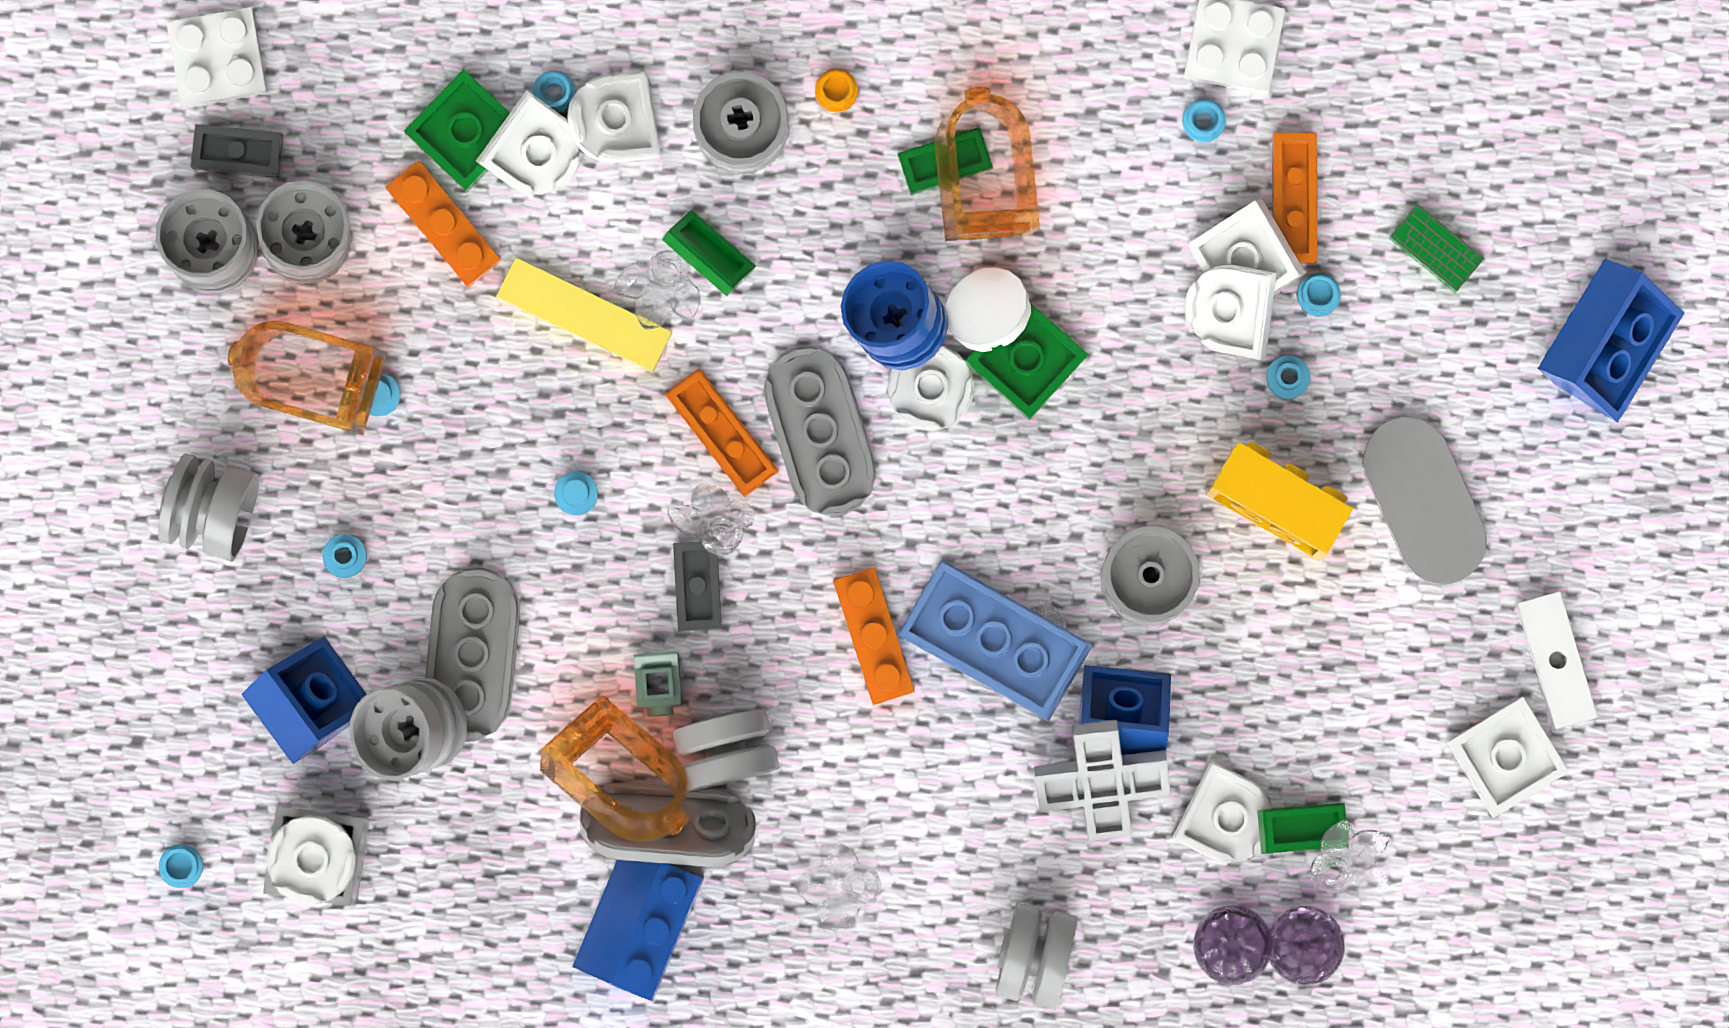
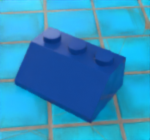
[1537,259,1685,423]
[572,859,704,1001]

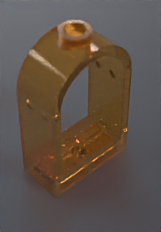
[935,87,1040,241]
[228,321,387,436]
[540,695,690,842]

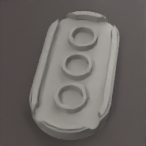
[764,346,876,516]
[1362,417,1487,585]
[425,567,520,742]
[580,782,756,867]

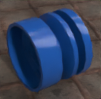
[840,260,949,371]

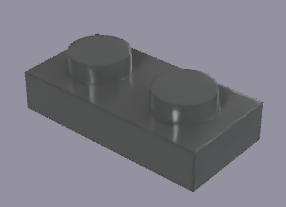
[190,124,284,178]
[673,541,722,632]

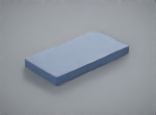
[897,560,1093,722]

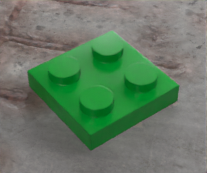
[404,69,510,193]
[965,304,1088,421]

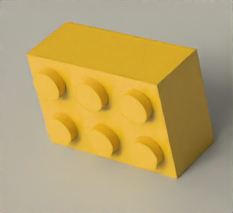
[1206,441,1354,561]

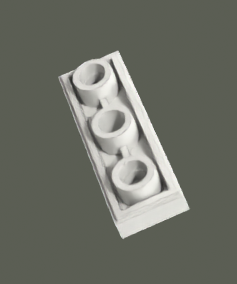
[1516,591,1598,730]

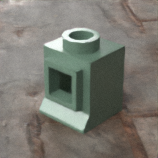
[633,652,683,717]

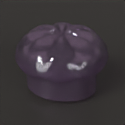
[1193,905,1273,985]
[1266,906,1345,986]

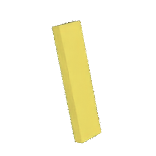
[497,257,672,372]

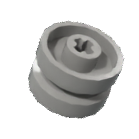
[693,71,789,175]
[1101,526,1200,626]
[672,708,780,792]
[995,902,1078,1010]

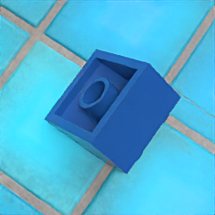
[241,637,367,764]
[1075,665,1171,761]

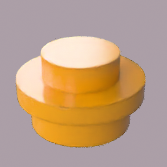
[815,69,858,113]

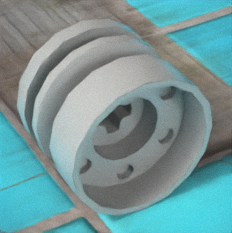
[256,180,352,284]
[156,189,259,294]
[158,453,259,562]
[350,678,467,781]

